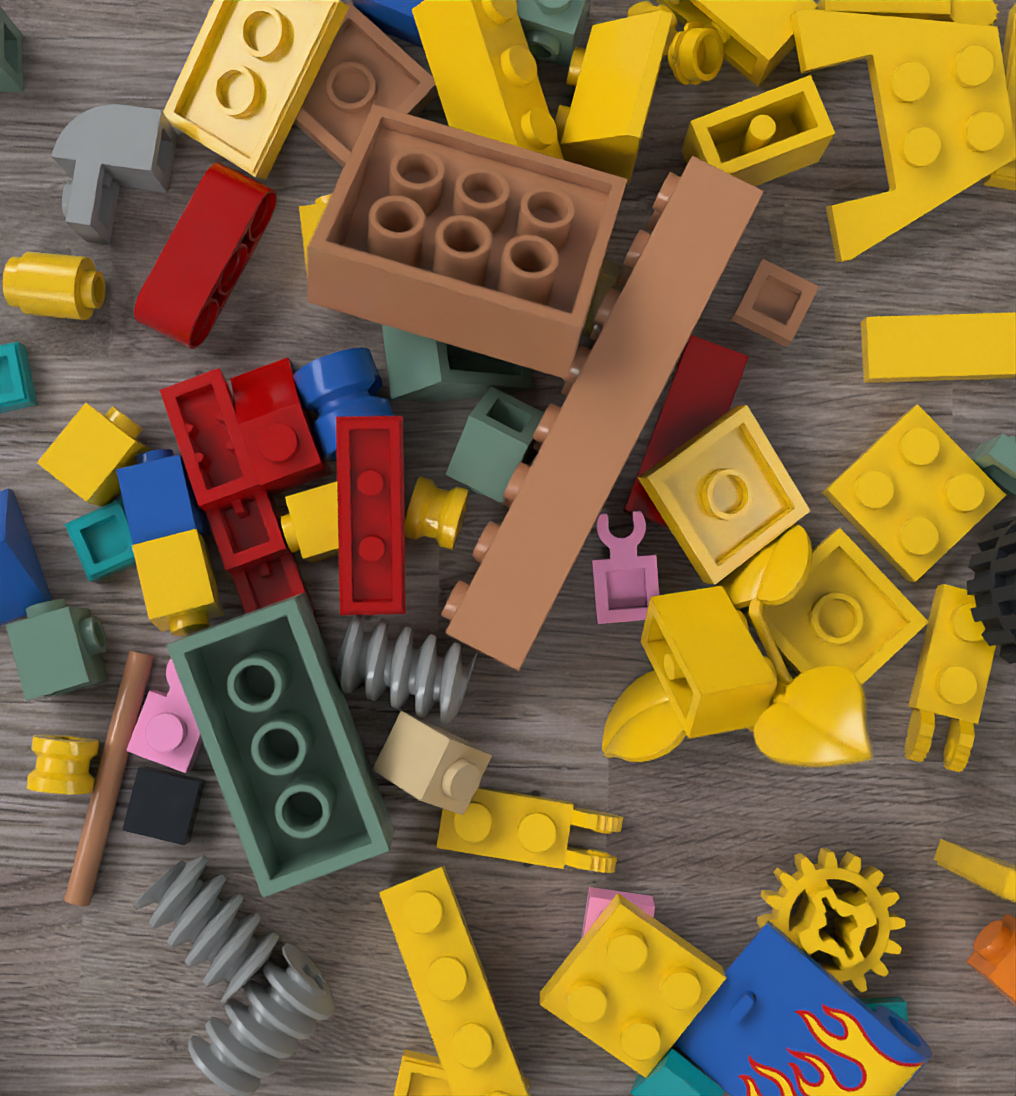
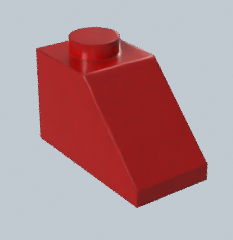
[230,357,332,495]

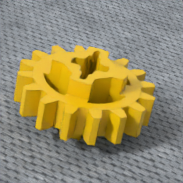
[757,848,905,993]

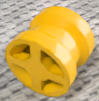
[405,476,470,550]
[26,734,99,794]

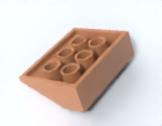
[307,104,628,379]

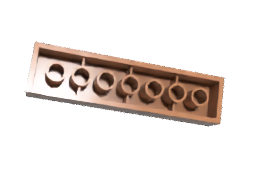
[441,156,764,671]

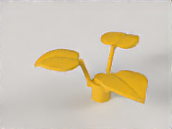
[602,524,872,767]

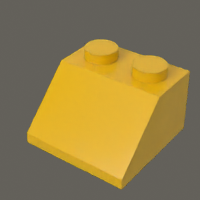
[555,10,673,185]

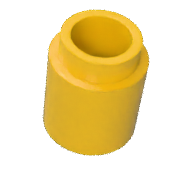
[3,252,106,320]

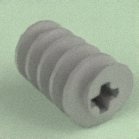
[336,615,479,725]
[133,855,279,1004]
[188,943,336,1096]

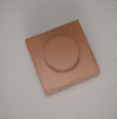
[731,259,820,348]

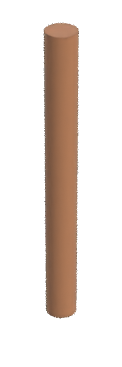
[64,650,154,906]

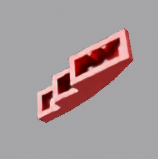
[160,368,316,615]

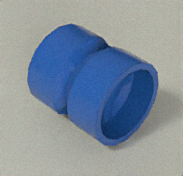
[293,347,394,462]

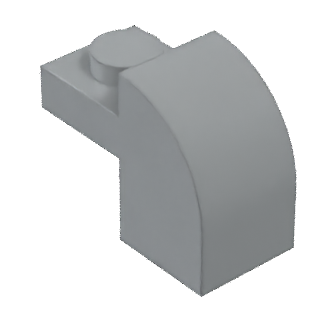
[51,104,178,245]

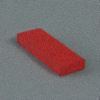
[623,335,749,529]
[336,416,406,615]

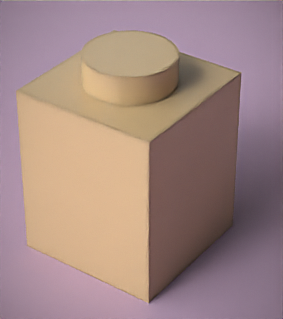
[372,711,492,815]

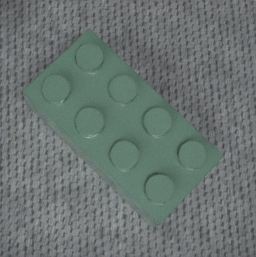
[166,592,395,897]

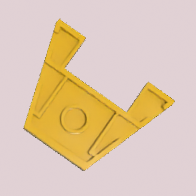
[791,9,1016,262]

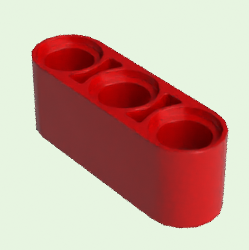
[134,162,277,349]

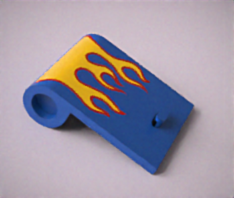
[674,920,932,1096]

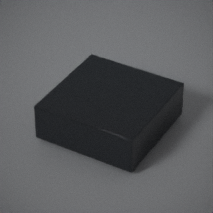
[122,766,205,845]

